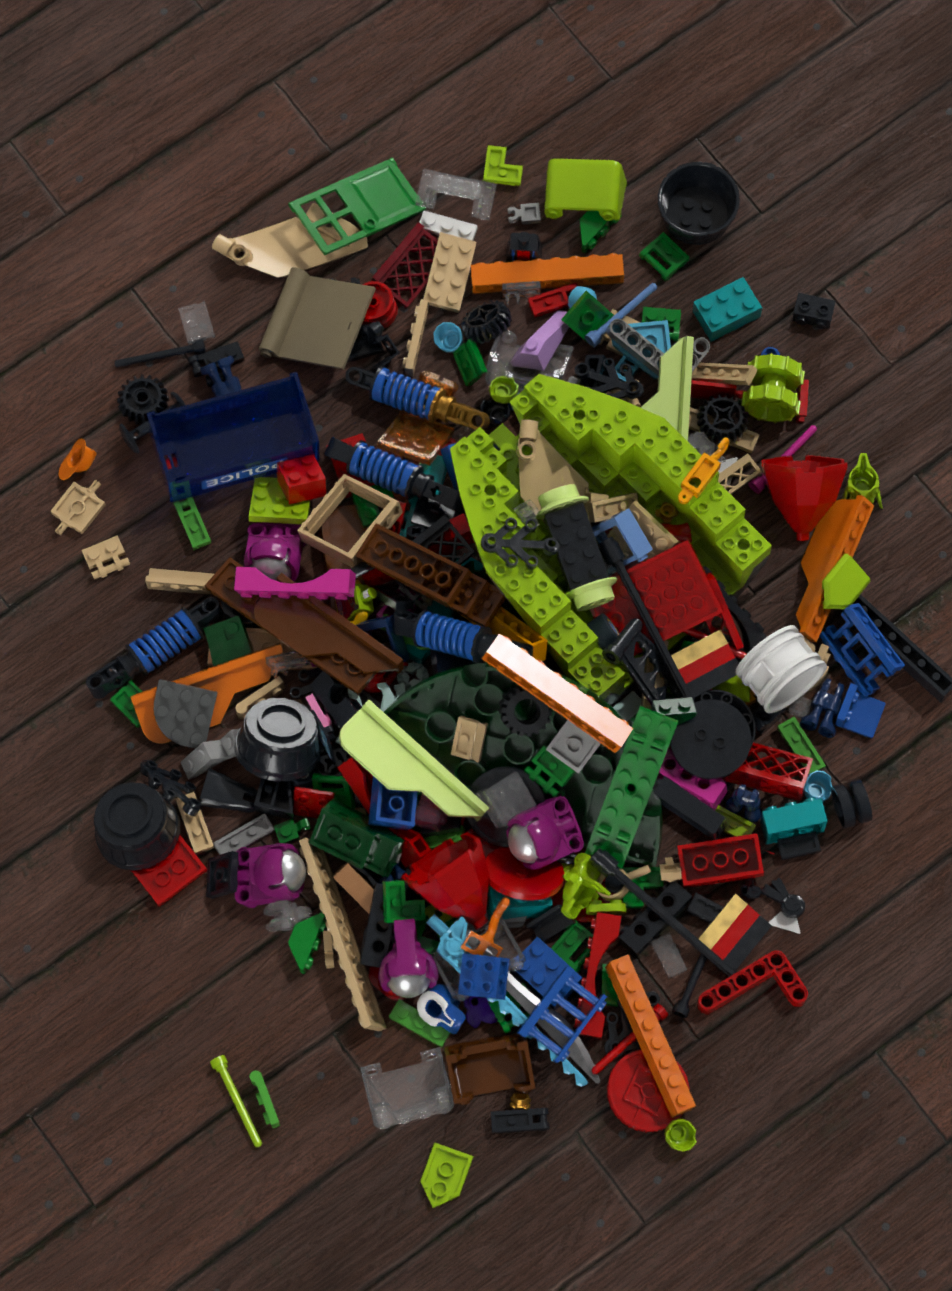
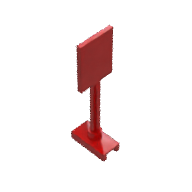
[690,380,809,423]

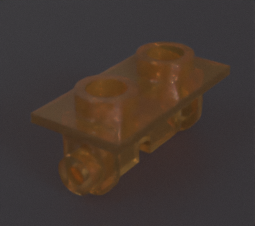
[418,370,459,397]

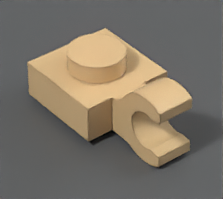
[660,857,682,882]

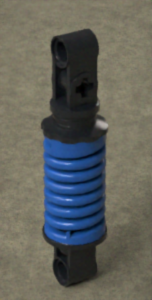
[324,437,463,513]
[86,597,224,699]
[394,610,533,664]

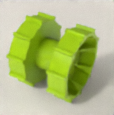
[741,353,805,423]

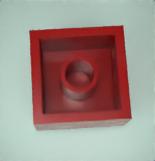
[277,454,326,505]

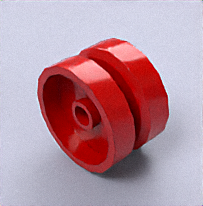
[362,281,398,328]

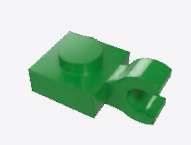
[274,818,311,844]

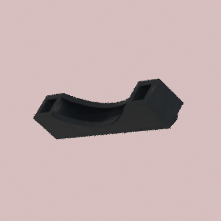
[703,566,767,653]

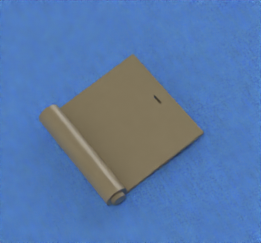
[258,267,376,370]

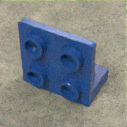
[835,683,886,739]
[458,953,510,1000]

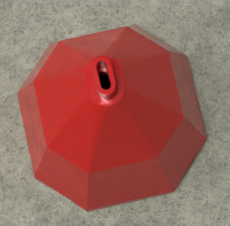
[761,455,847,541]
[401,832,489,930]

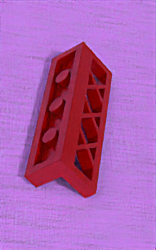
[705,572,744,650]

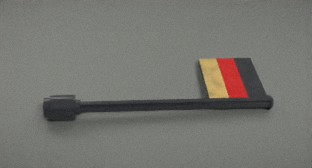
[599,536,739,702]
[589,847,772,977]

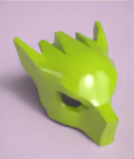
[842,453,883,509]

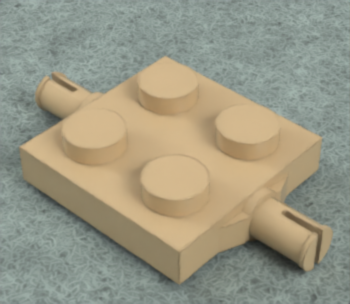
[51,480,106,535]

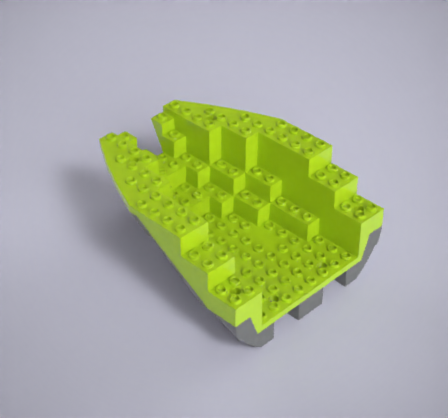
[450,374,772,705]

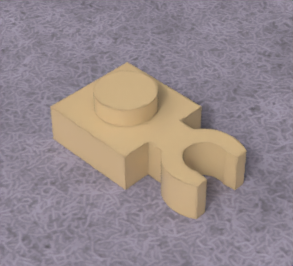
[323,931,335,969]

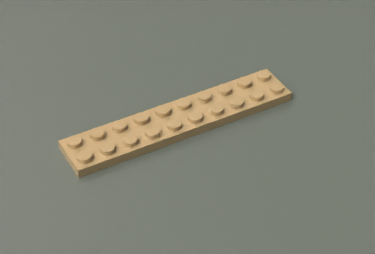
[299,838,387,1031]

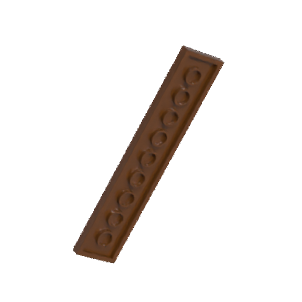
[205,557,377,695]

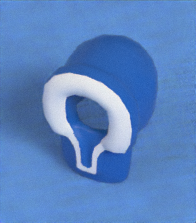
[417,984,465,1034]

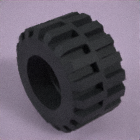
[499,684,552,737]

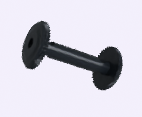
[119,392,191,453]

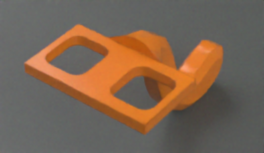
[461,897,510,957]

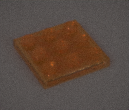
[377,410,455,466]

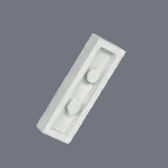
[419,211,478,241]

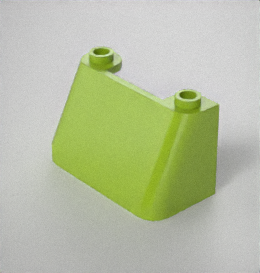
[544,159,627,221]

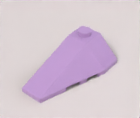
[510,310,569,371]

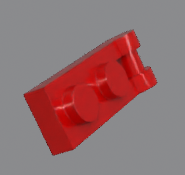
[528,283,578,318]

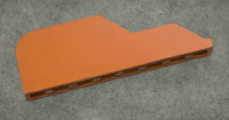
[796,495,874,642]
[130,643,283,744]

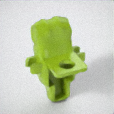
[561,853,611,919]

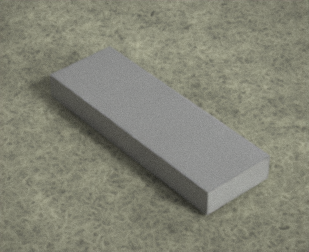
[213,813,275,855]

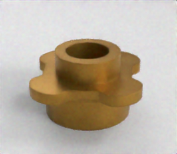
[655,502,678,524]
[510,1092,531,1110]

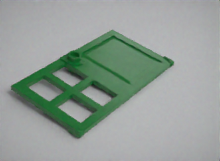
[288,158,426,256]

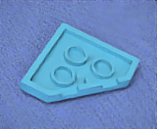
[612,320,671,380]

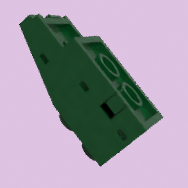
[309,799,405,877]

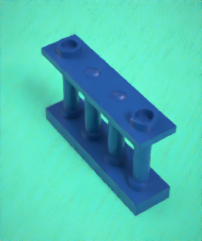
[517,966,607,1063]

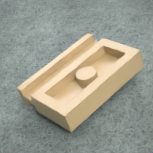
[451,715,488,763]

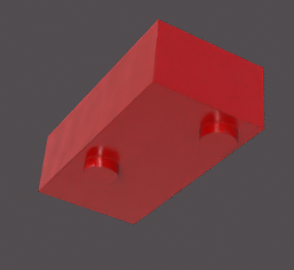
[677,833,764,889]

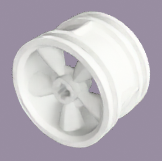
[736,625,827,713]

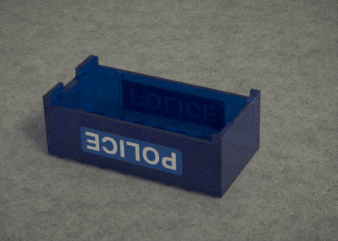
[147,372,320,502]

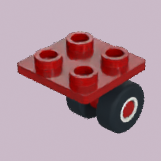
[291,771,334,818]

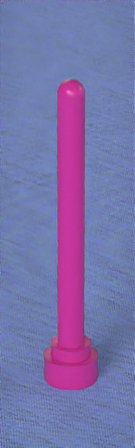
[748,425,817,494]

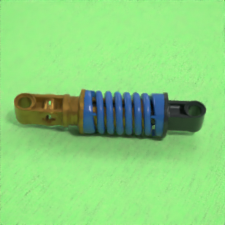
[345,366,490,430]

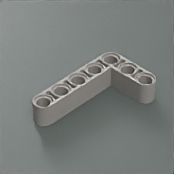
[607,319,710,376]

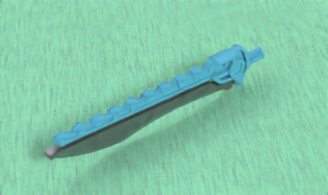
[426,914,600,1087]

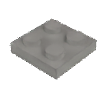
[546,720,601,774]

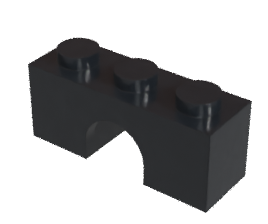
[309,671,362,729]

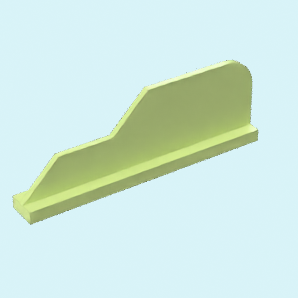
[640,336,694,441]
[339,700,489,821]

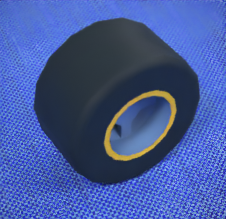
[587,613,620,650]

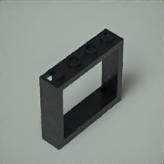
[653,776,728,840]

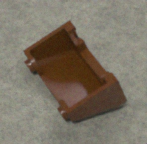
[444,1033,535,1105]

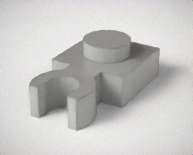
[507,203,541,224]

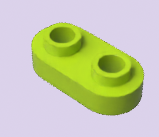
[586,900,626,915]

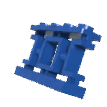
[820,603,905,696]

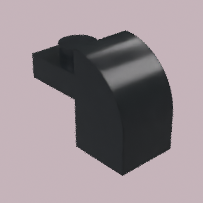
[751,705,788,734]

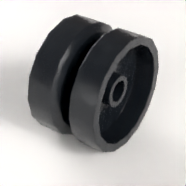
[831,779,872,829]

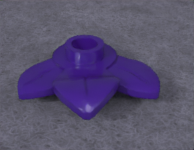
[463,995,498,1028]

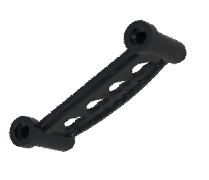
[602,618,683,706]

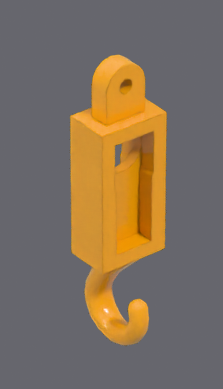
[678,437,730,504]

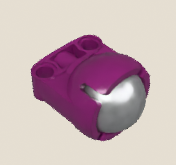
[243,522,305,581]
[507,796,584,870]
[234,843,306,908]
[378,919,438,998]

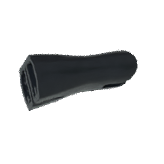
[199,769,258,813]

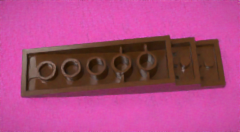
[355,523,506,627]

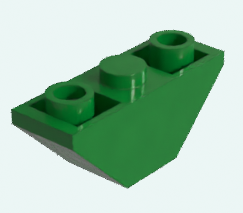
[580,211,622,254]
[288,912,327,974]

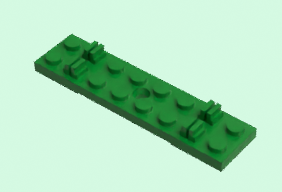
[585,706,678,869]

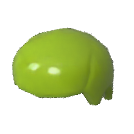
[489,376,519,404]
[665,1119,697,1152]

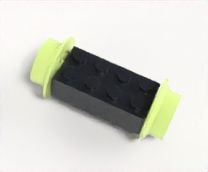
[535,484,617,611]

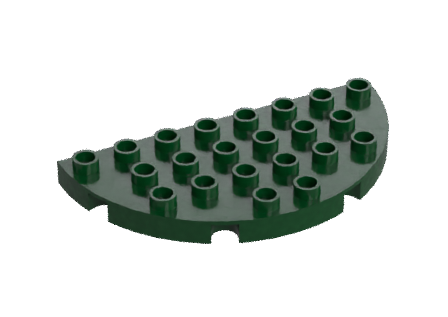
[384,662,663,867]

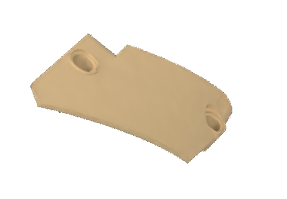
[212,203,368,278]
[516,420,609,553]

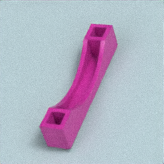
[234,567,356,600]

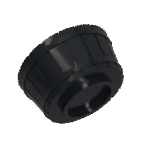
[658,162,740,245]
[234,698,320,781]
[94,782,181,870]

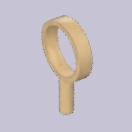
[597,865,651,901]

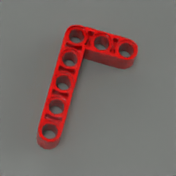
[697,950,808,1014]

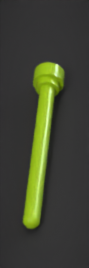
[210,1055,262,1147]

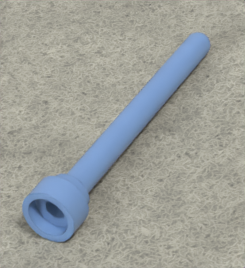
[585,283,657,347]

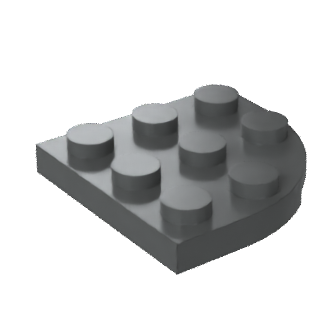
[153,679,218,748]

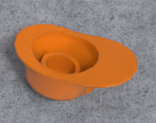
[58,438,96,480]

